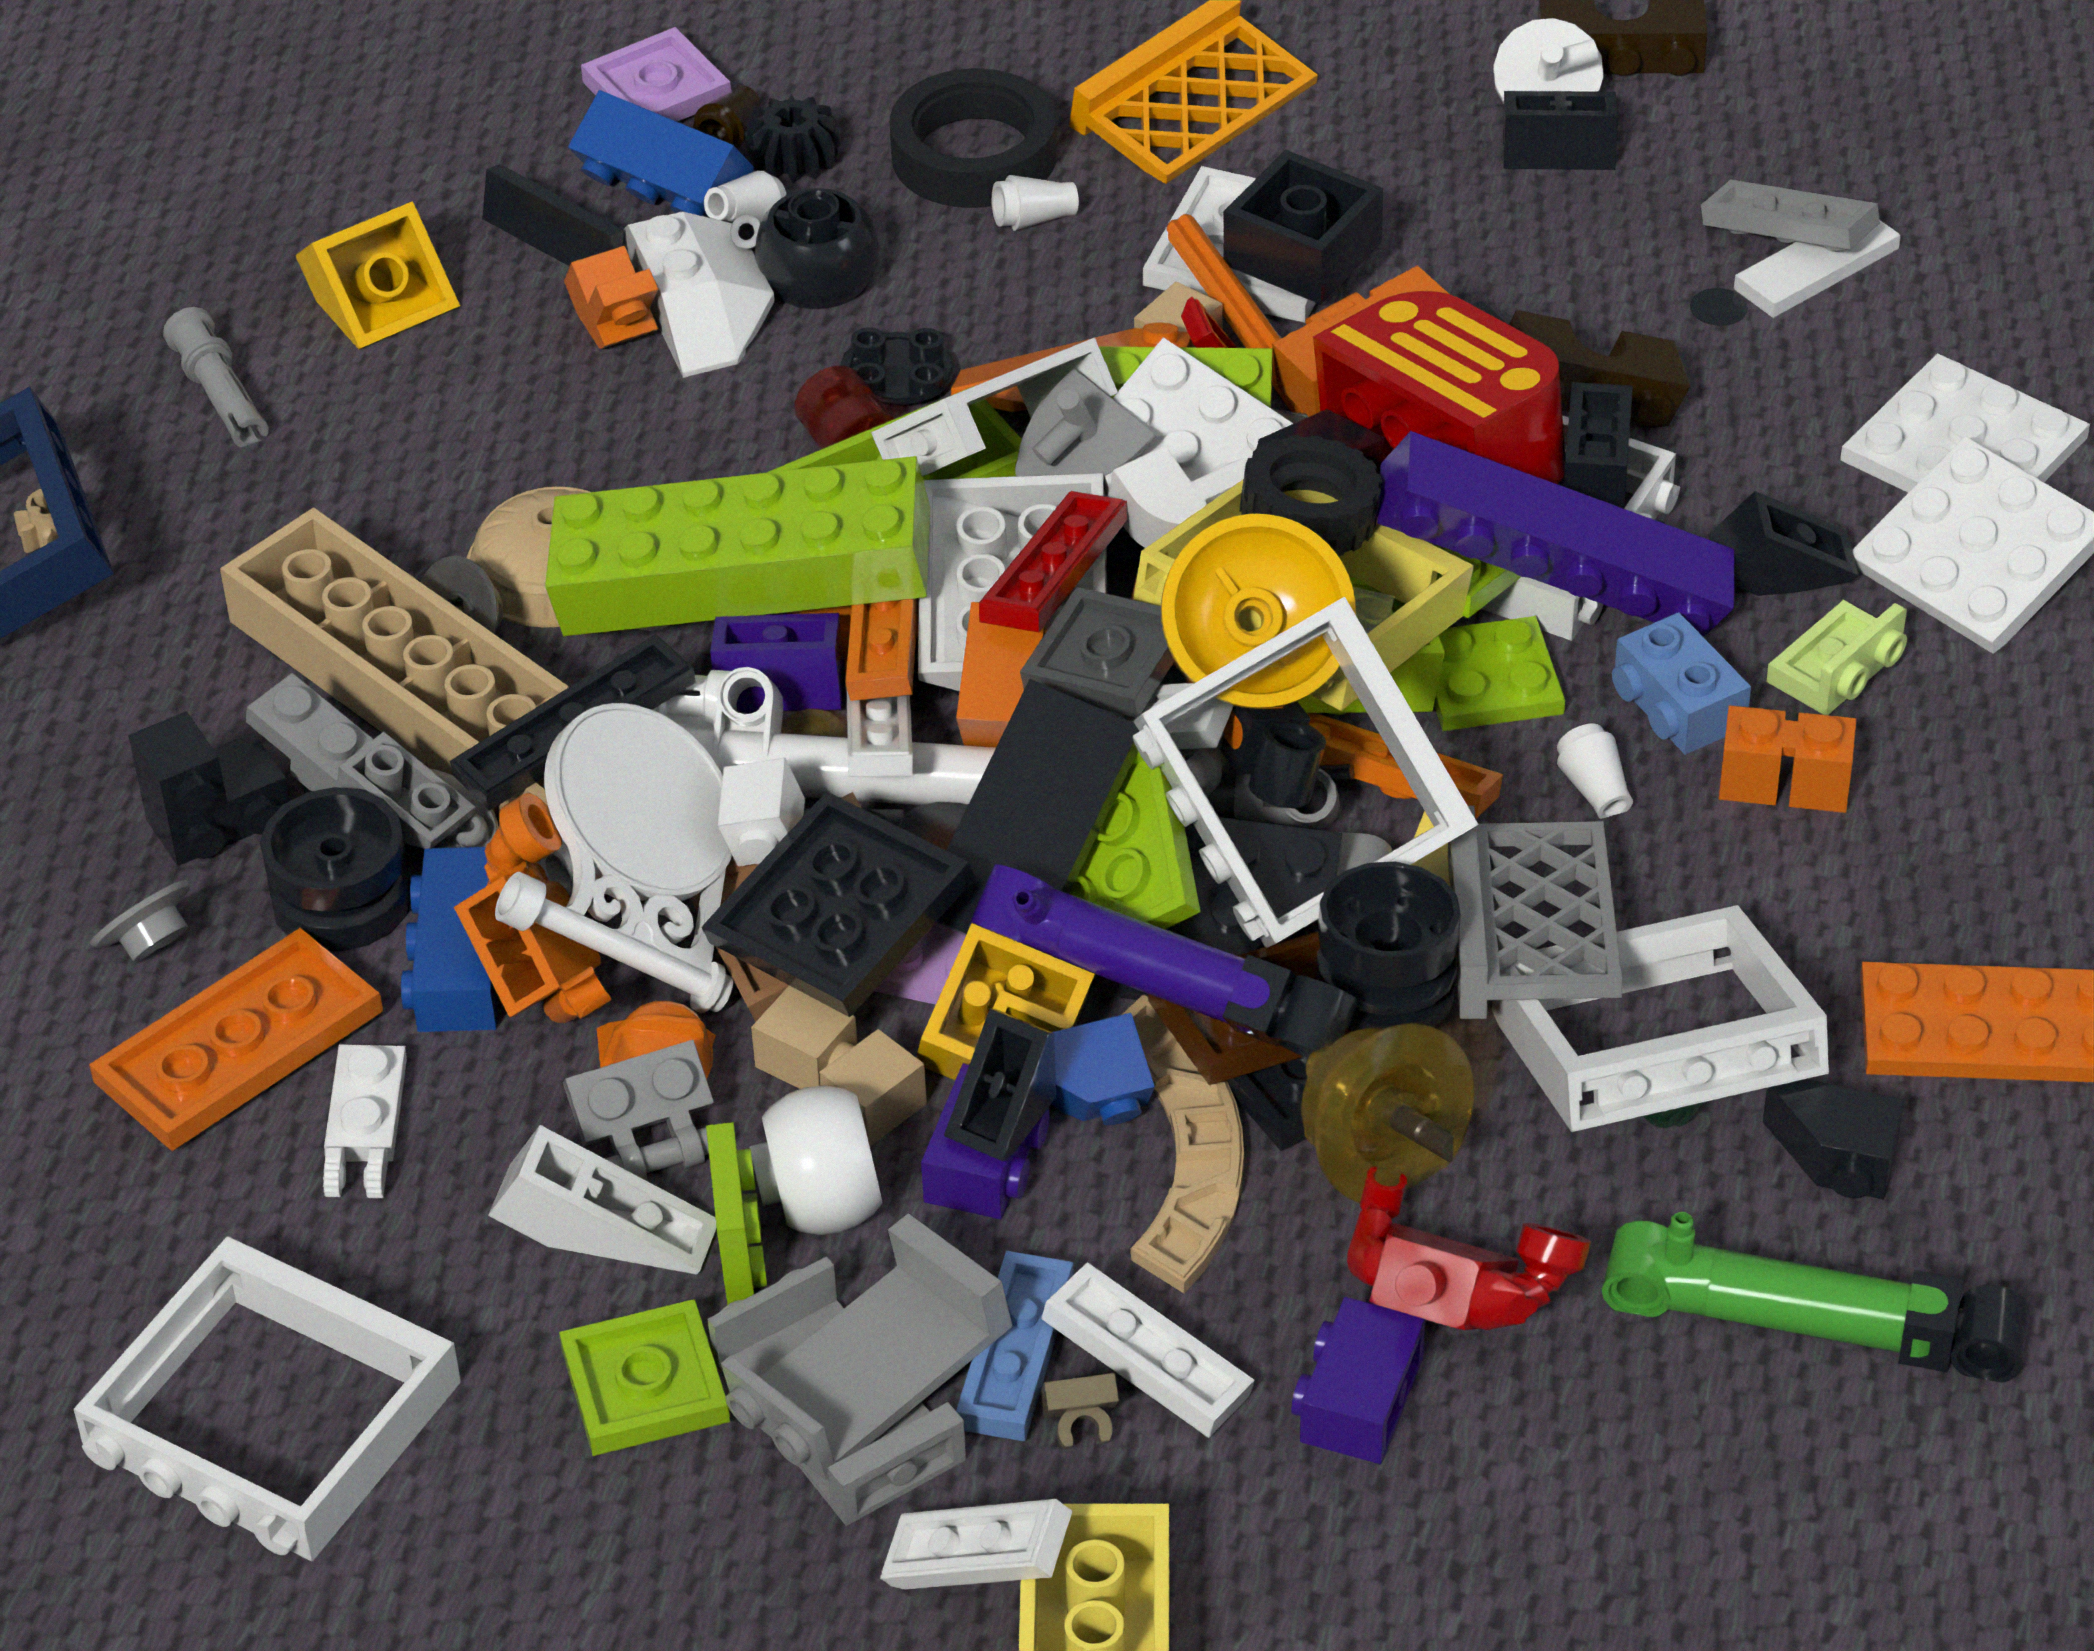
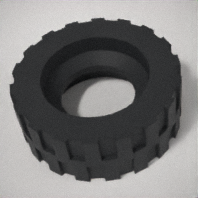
[1239,435,1382,557]

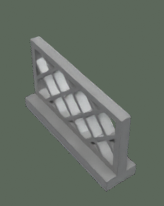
[1447,806,1623,1019]

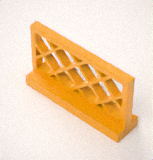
[1069,0,1318,184]

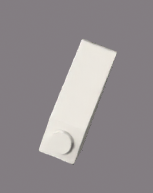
[488,1125,717,1274]

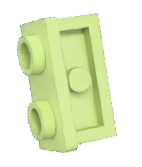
[1766,600,1907,715]

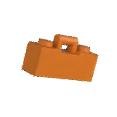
[1272,265,1449,417]

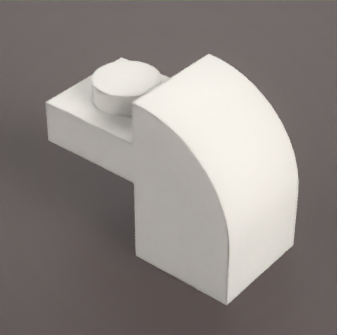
[1108,445,1246,548]

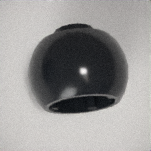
[755,188,878,309]

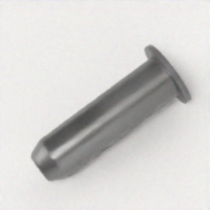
[730,214,761,249]

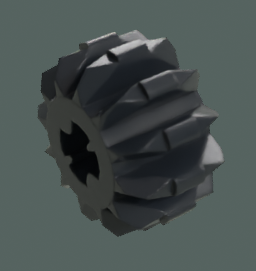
[745,94,840,184]

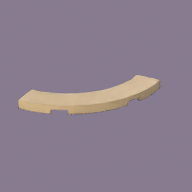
[1121,995,1244,1293]

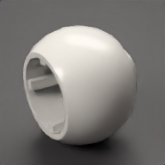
[749,1085,882,1235]

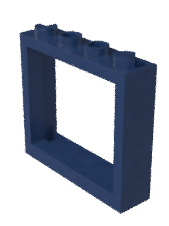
[0,386,114,639]

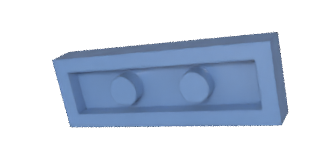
[956,1251,1074,1442]

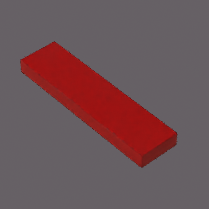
[979,491,1127,633]

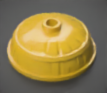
[1161,514,1356,709]

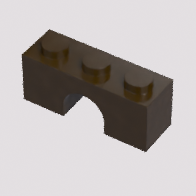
[1538,0,1708,75]
[1508,310,1691,428]

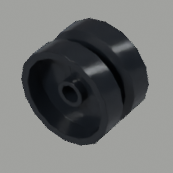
[260,787,411,952]

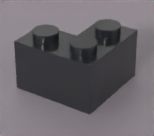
[128,711,290,866]

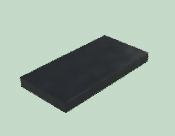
[936,679,1139,936]

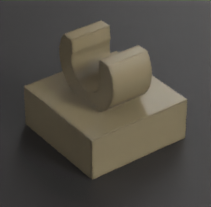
[1040,1373,1119,1449]

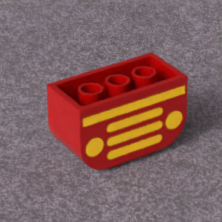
[1313,291,1565,484]

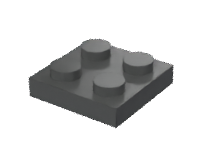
[1020,587,1175,717]

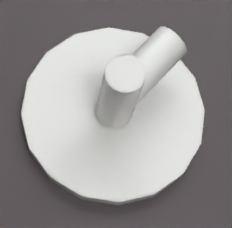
[1493,18,1603,104]

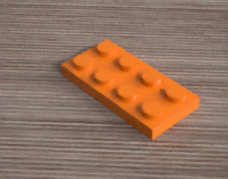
[89,928,383,1151]
[1860,962,2094,1082]

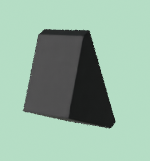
[944,1008,1056,1161]

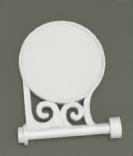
[495,703,733,1013]

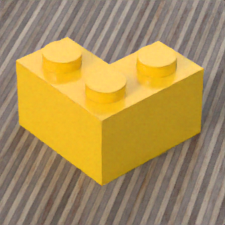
[916,923,1095,1080]

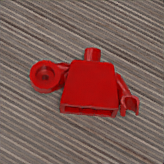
[1347,1166,1591,1331]

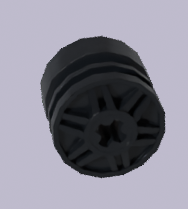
[1316,861,1461,1040]

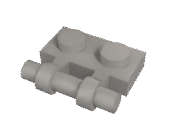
[563,1040,721,1181]

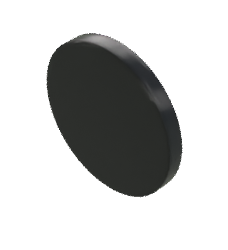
[1690,288,1748,326]

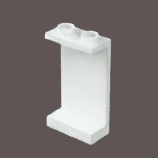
[871,337,1118,477]

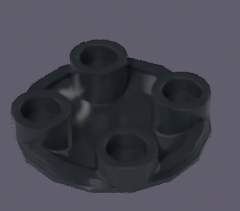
[839,327,955,405]

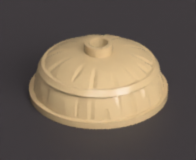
[467,487,590,627]

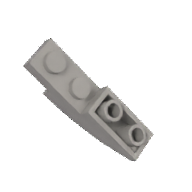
[246,673,476,849]

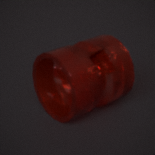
[794,366,894,449]

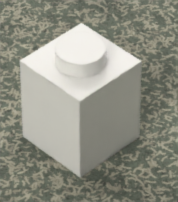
[717,757,805,866]

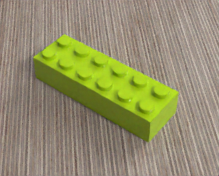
[545,456,931,636]

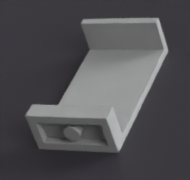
[721,1213,1013,1480]
[708,1256,966,1526]

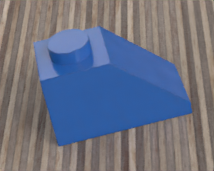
[1051,1013,1155,1125]

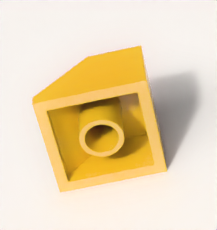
[295,201,460,349]

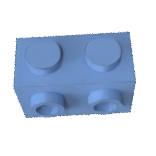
[1612,612,1751,755]

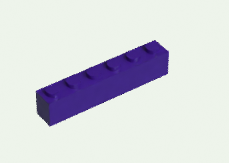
[1377,431,1734,636]

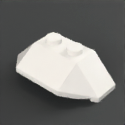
[622,212,774,378]

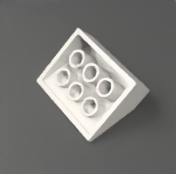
[918,473,1107,691]

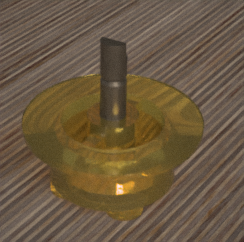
[1301,1023,1474,1203]

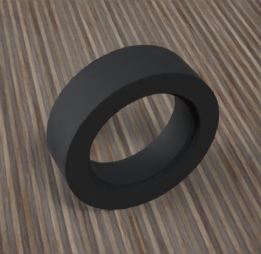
[889,68,1057,208]

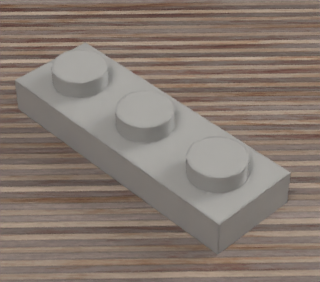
[1701,180,1880,251]

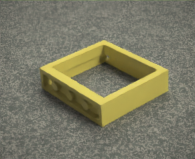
[1133,480,1474,711]

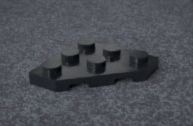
[1119,817,1343,1000]

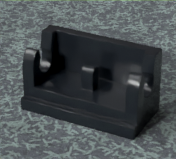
[1503,91,1618,170]

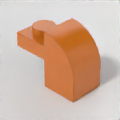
[564,246,658,349]

